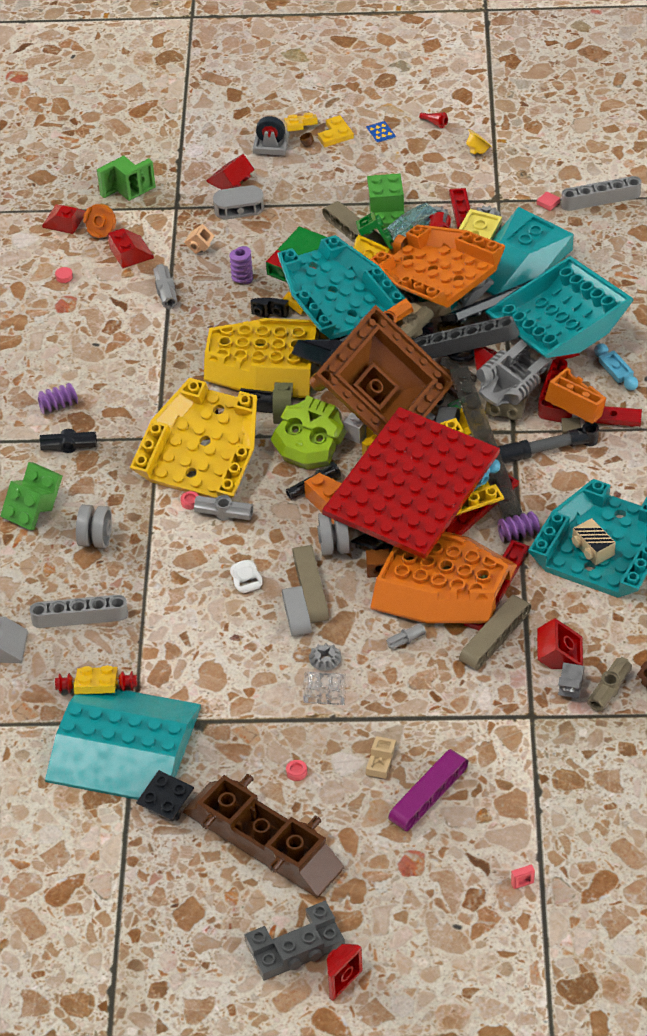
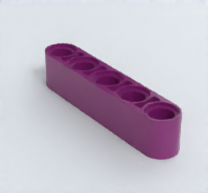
[388,749,469,831]

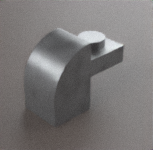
[558,663,585,698]

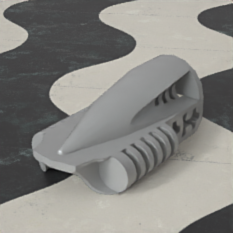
[476,339,553,406]

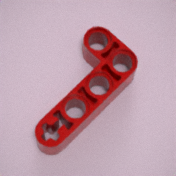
[538,358,572,423]

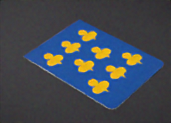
[366,121,396,142]

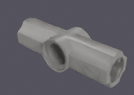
[153,264,178,309]
[194,495,254,521]

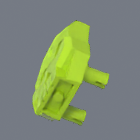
[270,395,347,470]

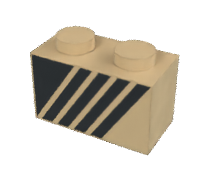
[572,518,616,565]

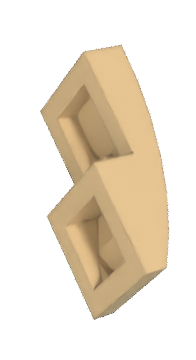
[366,736,396,779]

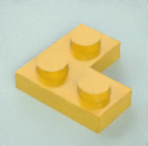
[284,113,318,132]
[317,115,354,148]

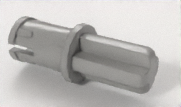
[386,623,426,649]

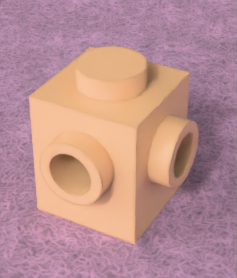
[184,224,215,254]

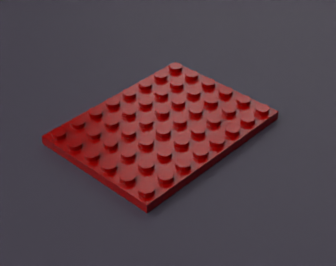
[322,407,500,559]

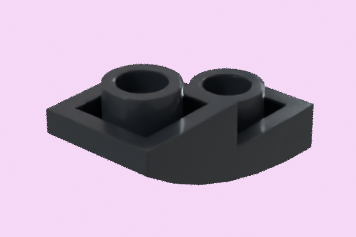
[250,298,289,318]

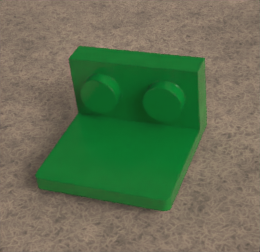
[356,212,394,250]

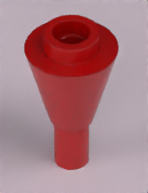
[419,112,448,128]

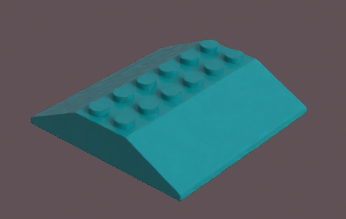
[485,256,634,358]
[45,689,201,800]

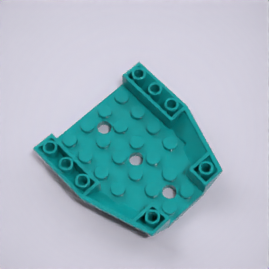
[277,235,405,339]
[528,479,647,598]

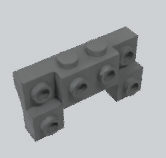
[244,900,345,981]

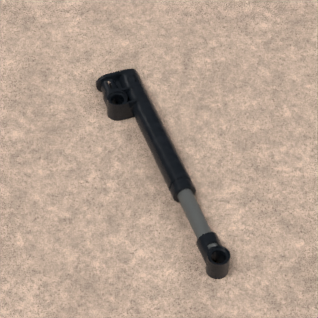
[496,422,599,465]

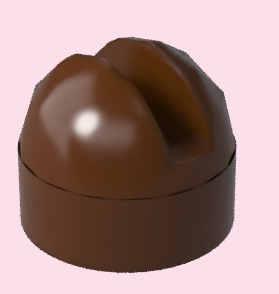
[300,132,314,147]

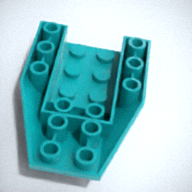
[486,207,574,296]

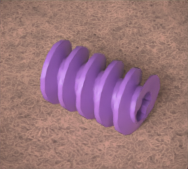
[229,246,253,284]
[38,383,78,414]
[497,511,541,542]

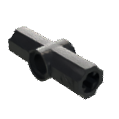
[40,429,97,453]

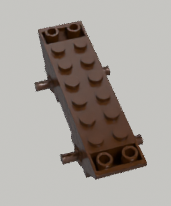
[183,774,344,898]

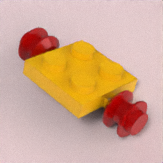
[55,665,137,695]

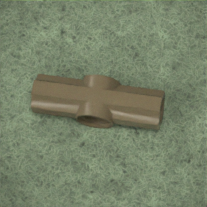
[400,306,434,339]
[587,657,632,712]

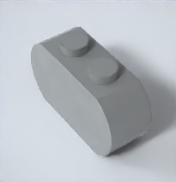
[213,185,264,220]

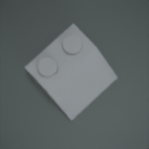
[0,616,28,663]

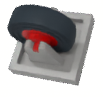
[253,116,290,156]

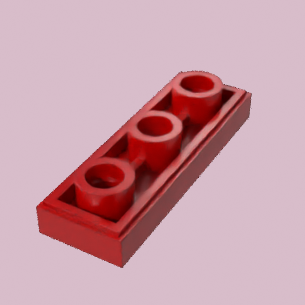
[585,406,642,427]

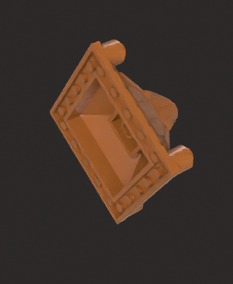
[310,305,455,436]

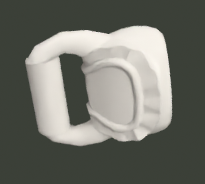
[230,560,262,594]

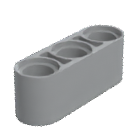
[282,586,312,636]

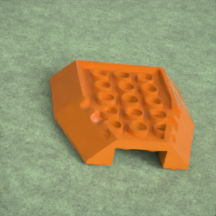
[370,224,505,307]
[370,531,517,623]

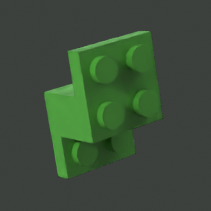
[97,156,156,201]
[367,173,406,229]
[0,462,63,530]

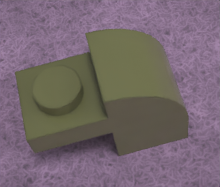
[273,382,293,424]

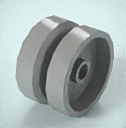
[76,504,112,548]
[317,513,349,555]

